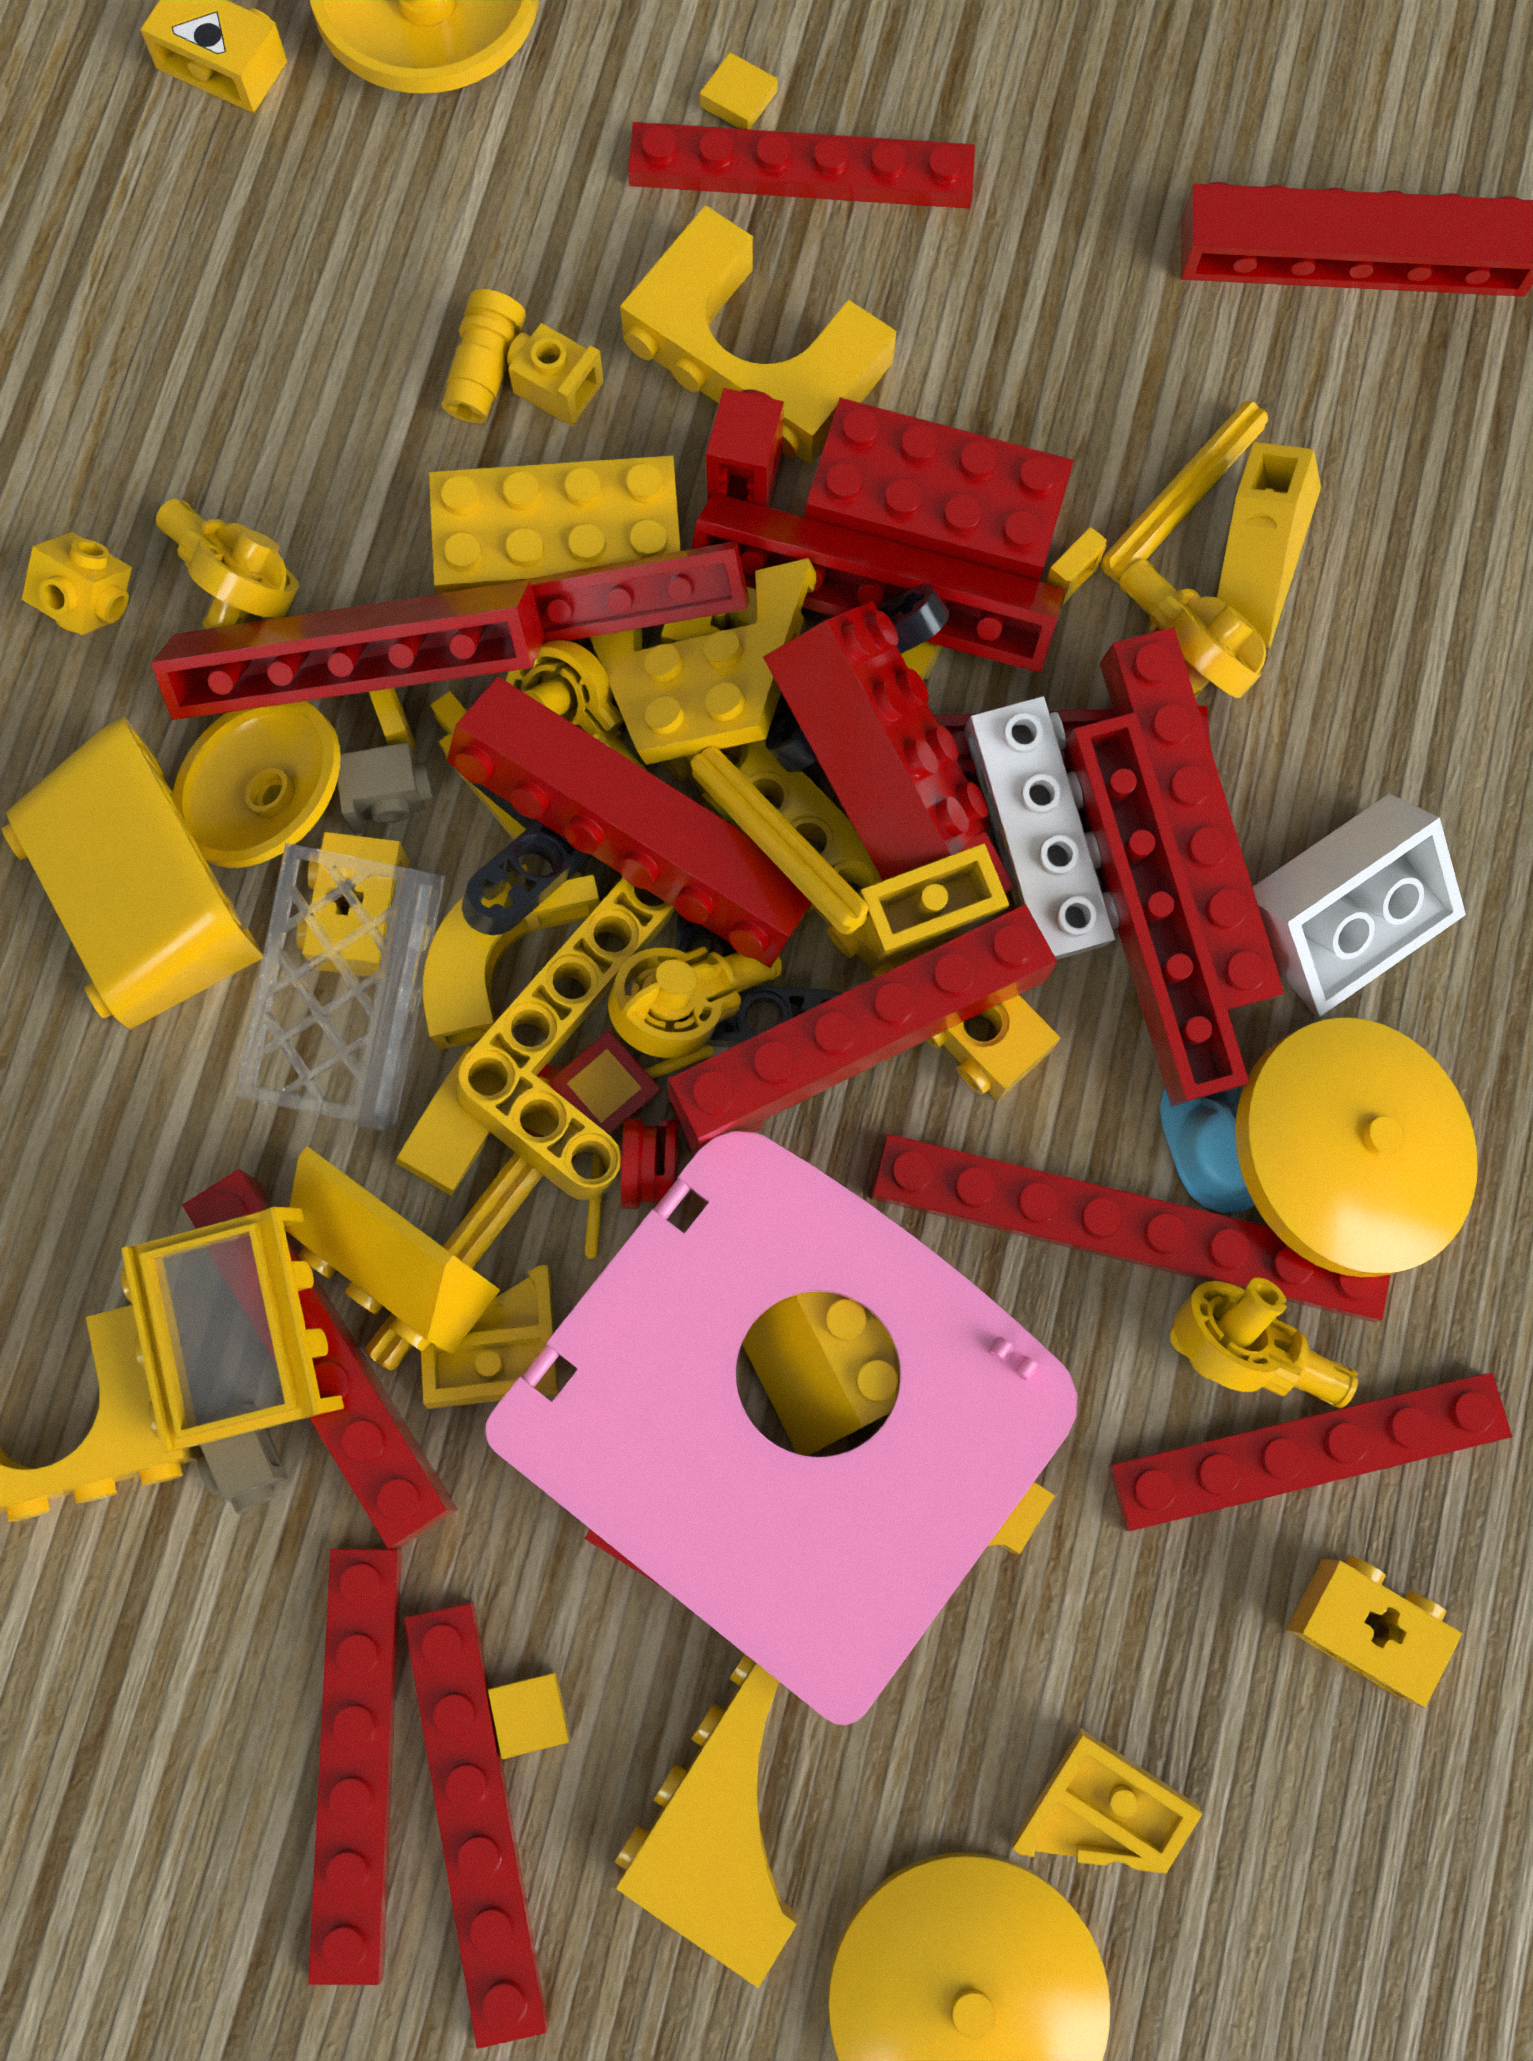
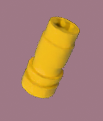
[441,289,526,424]

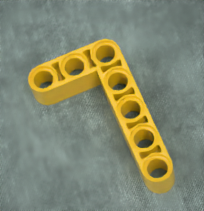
[456,877,675,1201]

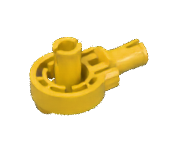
[156,498,299,629]
[1119,559,1266,699]
[506,640,647,771]
[608,947,782,1058]
[1170,1278,1358,1409]

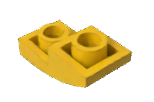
[396,1045,505,1196]

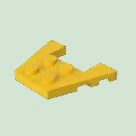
[590,558,816,765]

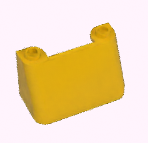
[1,717,264,1030]

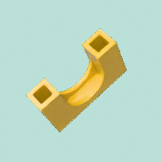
[620,205,897,465]
[0,1305,201,1522]

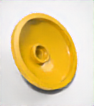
[172,701,341,868]

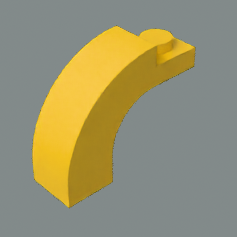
[423,864,600,1050]

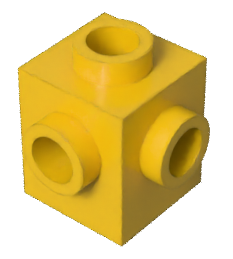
[21,532,132,636]

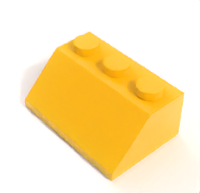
[285,1146,500,1355]
[742,1292,899,1456]

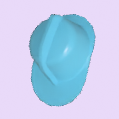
[1159,1086,1255,1213]

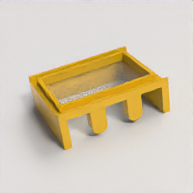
[121,1207,344,1453]

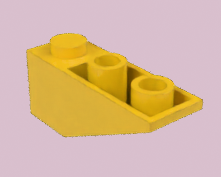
[1217,442,1321,648]

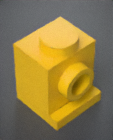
[507,323,604,427]

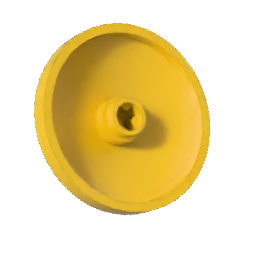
[310,0,539,94]
[1235,1018,1478,1277]
[828,1852,1110,2061]

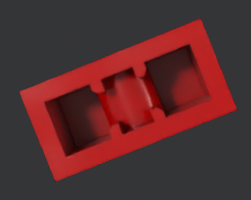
[706,388,784,508]

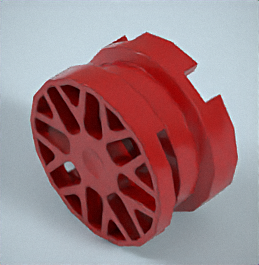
[621,1118,678,1209]

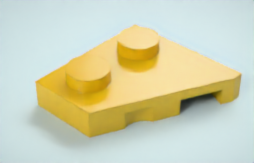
[421,1265,559,1409]
[1012,1729,1203,1874]

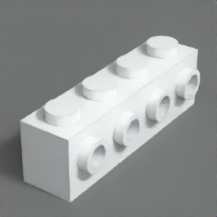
[964,696,1119,960]

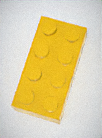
[429,456,681,594]

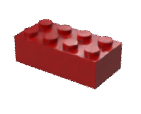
[805,397,1074,581]
[763,601,991,881]

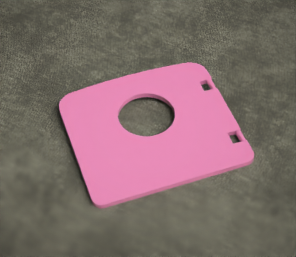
[485,1131,1077,1725]

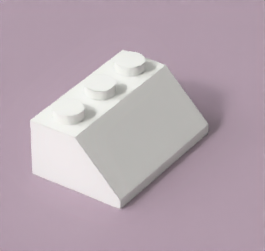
[1253,793,1466,1017]

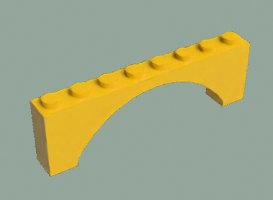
[614,1482,1055,1988]

